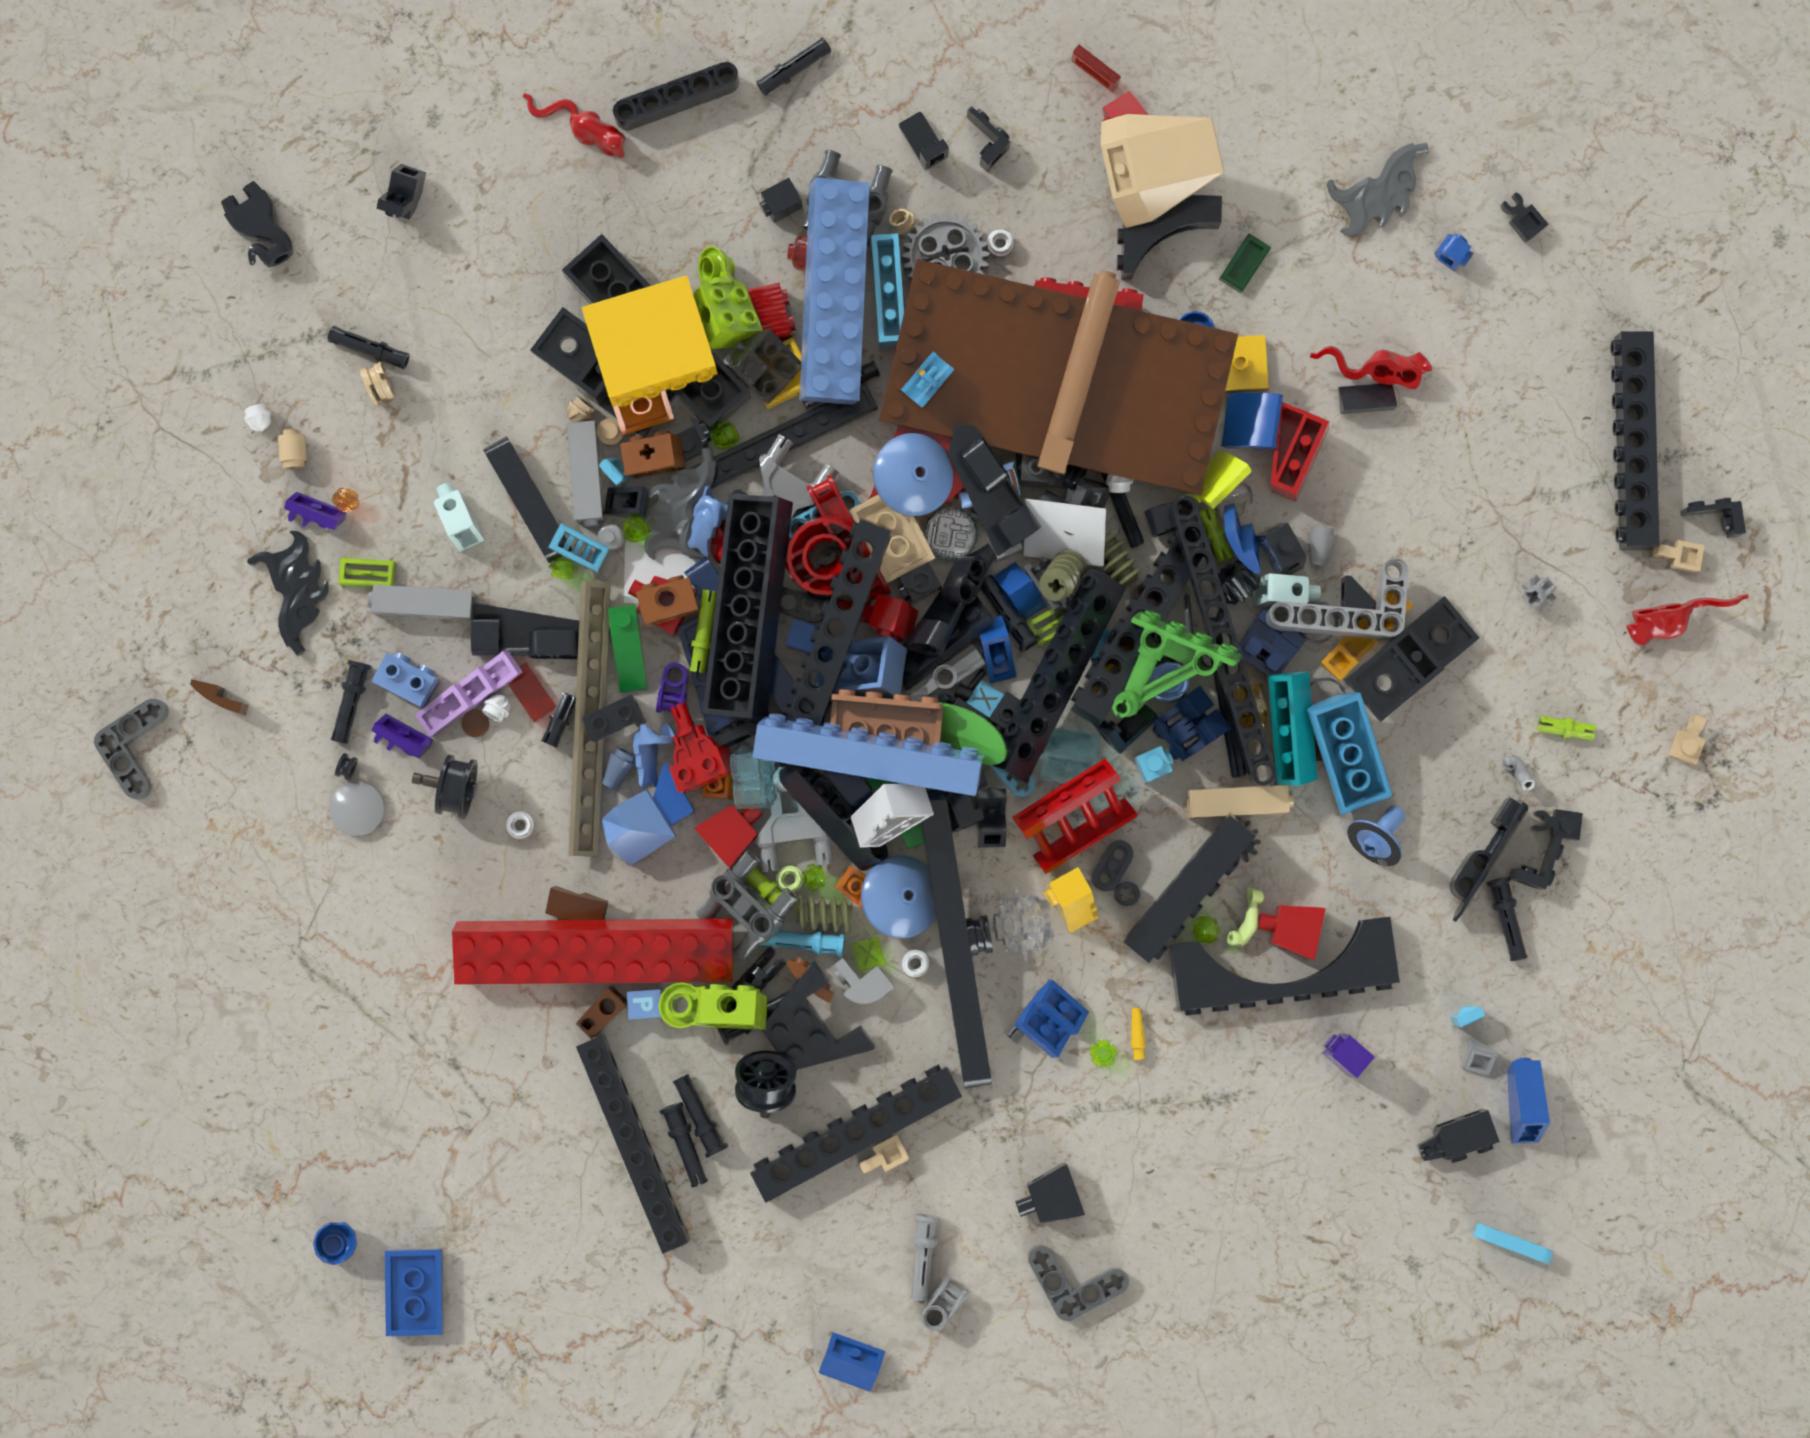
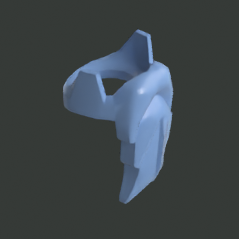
[688,486,728,557]
[633,724,675,788]

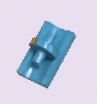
[901,352,954,408]

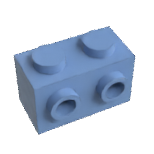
[371,652,440,708]

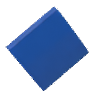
[1221,393,1283,450]
[1224,503,1261,574]
[1015,979,1089,1058]

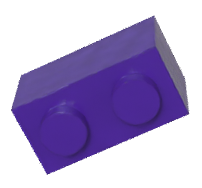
[1322,1033,1375,1078]

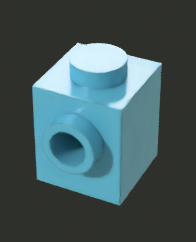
[1133,746,1174,784]

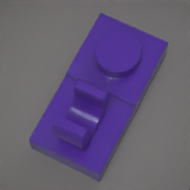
[284,492,347,530]
[372,714,433,758]

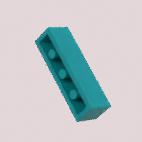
[1268,671,1318,786]

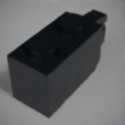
[1417,1109,1500,1163]

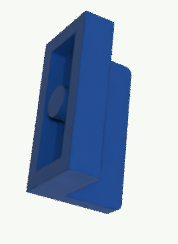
[819,1332,885,1391]

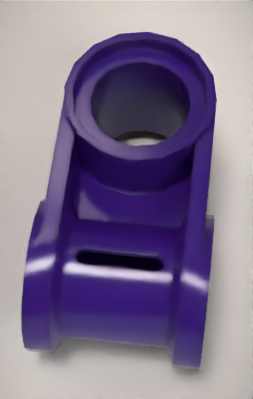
[656,662,689,713]

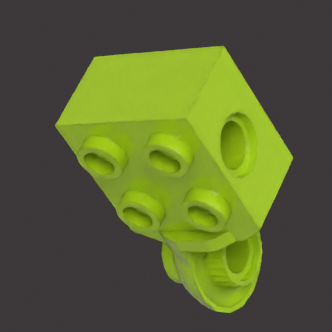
[693,246,763,349]
[658,982,768,1030]

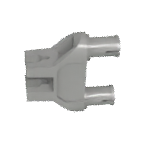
[759,434,840,518]
[754,792,834,873]

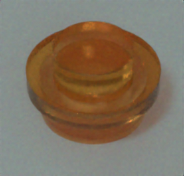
[332,488,359,512]

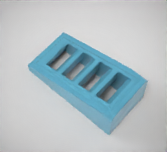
[548,523,610,573]

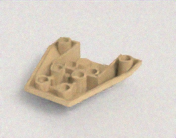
[1101,114,1225,228]

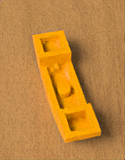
[1320,593,1414,682]

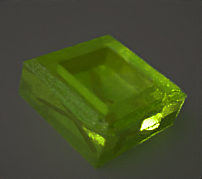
[852,937,885,971]

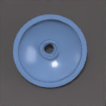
[873,433,954,516]
[861,855,936,938]

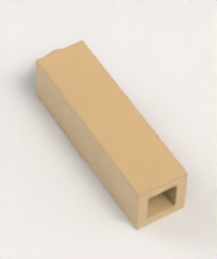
[1186,785,1294,819]

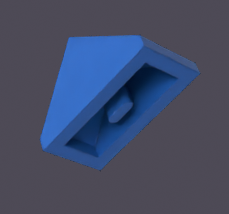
[993,562,1046,619]

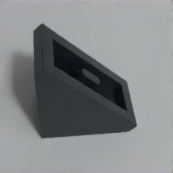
[604,486,649,520]
[1340,575,1376,626]

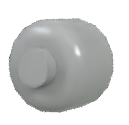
[597,524,627,551]

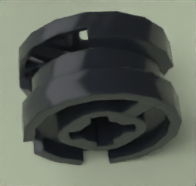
[966,915,993,956]

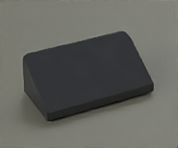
[1338,384,1397,414]

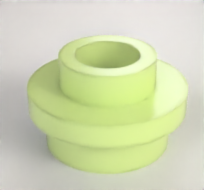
[776,866,804,892]

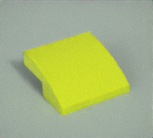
[1185,450,1252,509]

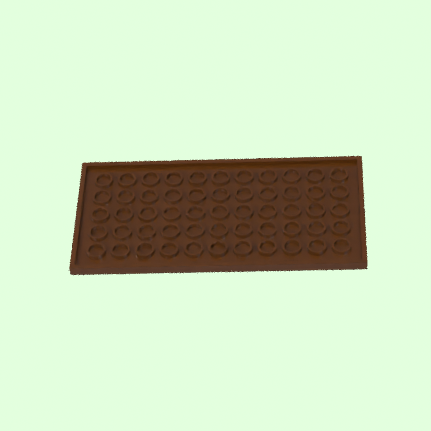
[879,259,1238,496]

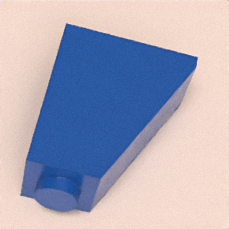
[1507,1057,1550,1144]

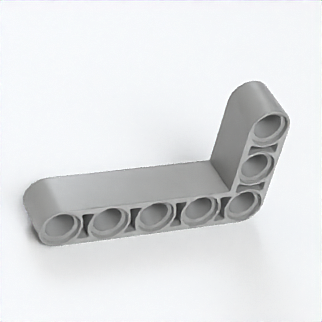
[1266,557,1408,640]

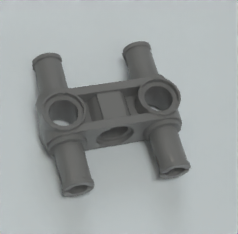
[802,150,893,247]
[696,851,799,961]

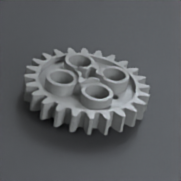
[902,212,990,281]

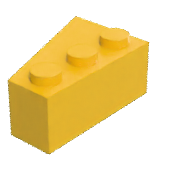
[1042,867,1099,933]

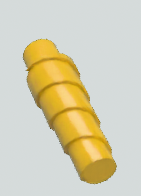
[1131,1008,1147,1060]

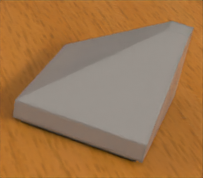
[1462,1038,1498,1077]

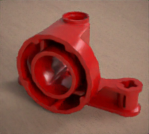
[785,475,891,605]

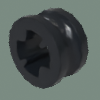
[335,753,358,781]
[1114,881,1140,906]

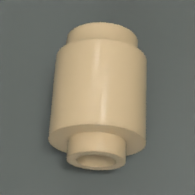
[278,429,307,470]

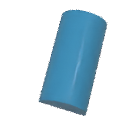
[1307,692,1393,815]

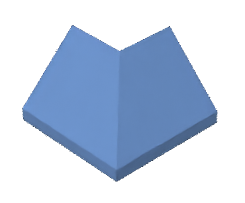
[602,790,676,866]

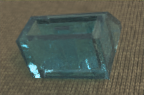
[1038,728,1101,785]

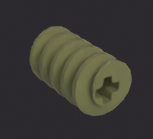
[1103,530,1143,587]
[1039,550,1087,602]
[796,895,853,933]

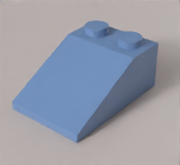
[815,636,907,699]

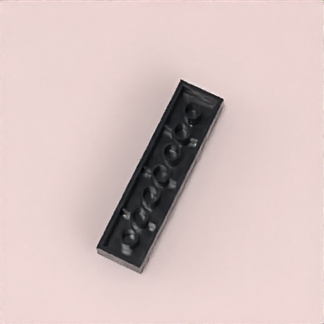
[562,234,751,434]
[702,494,793,721]

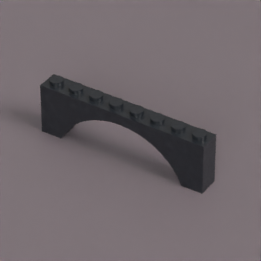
[1169,917,1400,1016]

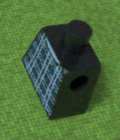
[1256,523,1306,575]

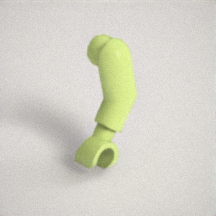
[1227,887,1264,947]

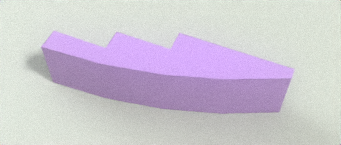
[415,650,523,737]

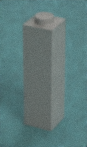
[567,421,605,528]
[367,585,476,621]

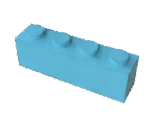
[871,233,904,349]

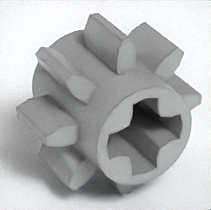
[1521,574,1557,610]

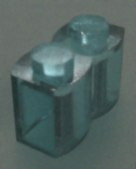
[730,751,777,809]

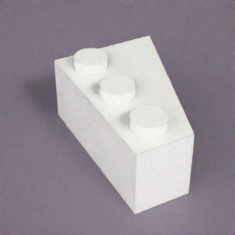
[851,783,934,847]

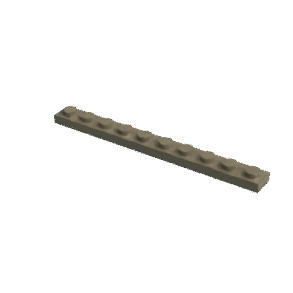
[568,581,611,857]

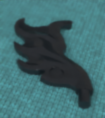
[247,531,329,657]

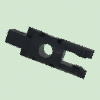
[731,947,787,1010]

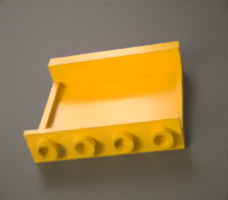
[581,275,718,407]

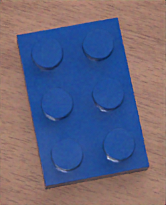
[385,1248,444,1336]

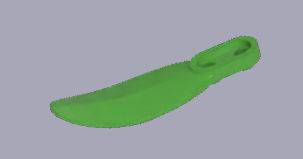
[938,702,1007,765]

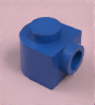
[1434,234,1474,272]

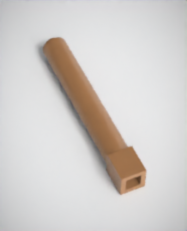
[1037,270,1120,475]

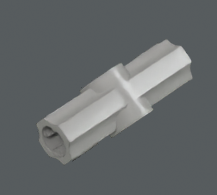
[905,644,986,702]

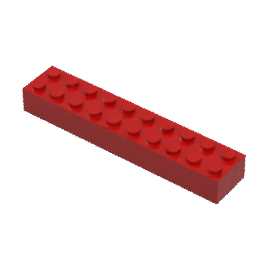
[452,918,734,985]

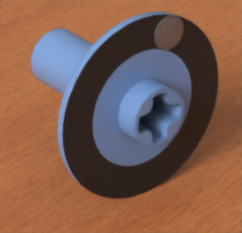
[1347,805,1405,866]

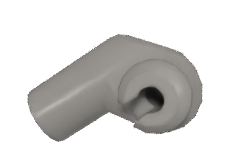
[1503,755,1535,791]

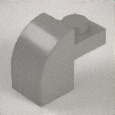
[833,958,895,1004]

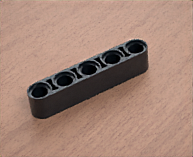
[613,62,740,131]
[483,436,573,563]
[779,764,888,871]

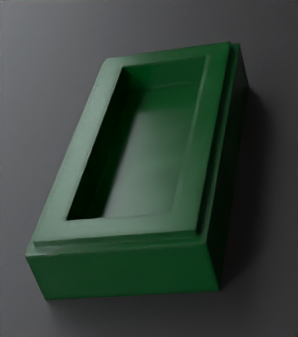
[1219,233,1271,294]

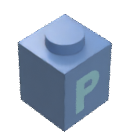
[627,989,663,1020]

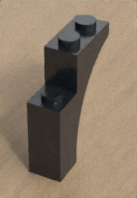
[1116,195,1222,280]

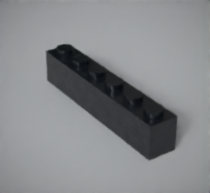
[1123,812,1256,963]

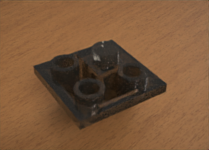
[722,329,801,405]

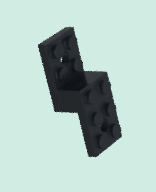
[530,307,676,436]
[1344,596,1479,722]

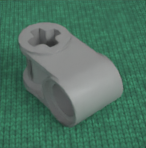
[921,1275,969,1331]

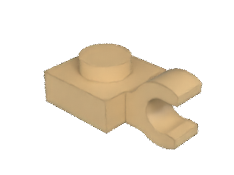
[1651,540,1705,573]
[1668,715,1707,765]
[858,1134,909,1174]

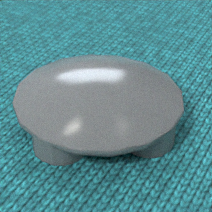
[329,782,386,836]

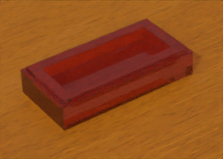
[1071,44,1121,92]
[508,662,556,723]

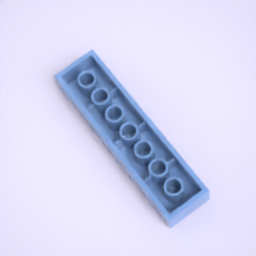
[799,177,870,405]
[752,713,984,796]

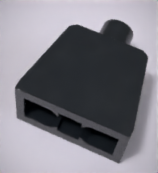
[1015,1162,1085,1223]

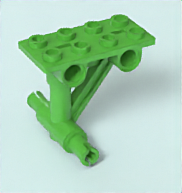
[1113,610,1242,718]

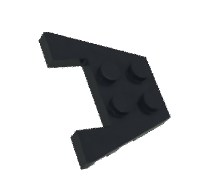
[761,960,875,1070]

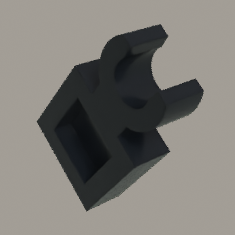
[1500,192,1549,244]
[1531,809,1583,841]

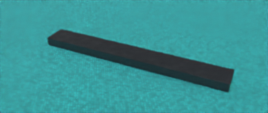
[672,384,878,489]

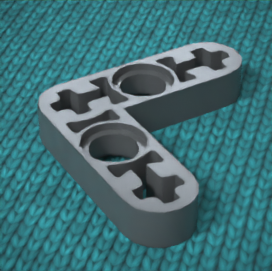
[94,699,169,799]
[1028,1245,1129,1321]

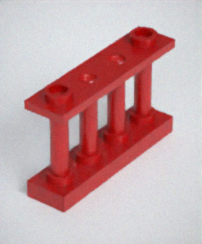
[1012,758,1138,874]

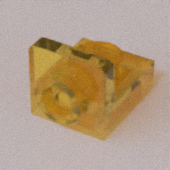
[1235,684,1268,728]

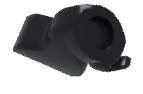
[221,181,293,268]

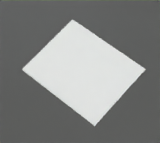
[1024,499,1106,566]
[624,539,706,604]

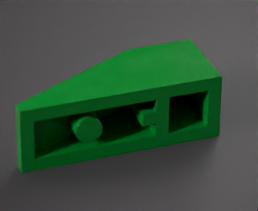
[608,605,648,693]

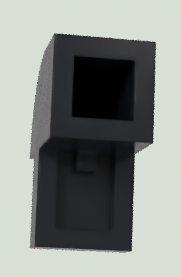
[376,164,426,220]
[976,787,1007,848]

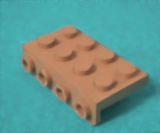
[830,689,944,745]

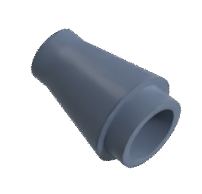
[602,747,635,790]

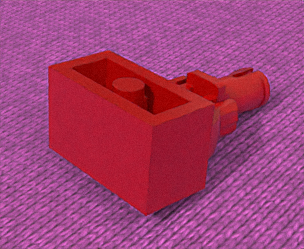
[829,594,919,644]
[669,702,738,793]

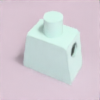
[434,483,485,552]
[1252,573,1321,608]

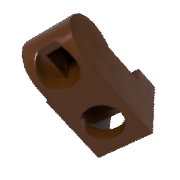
[576,985,628,1040]

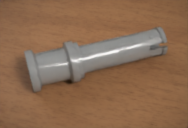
[911,1214,940,1301]

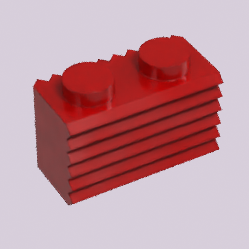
[748,282,796,346]

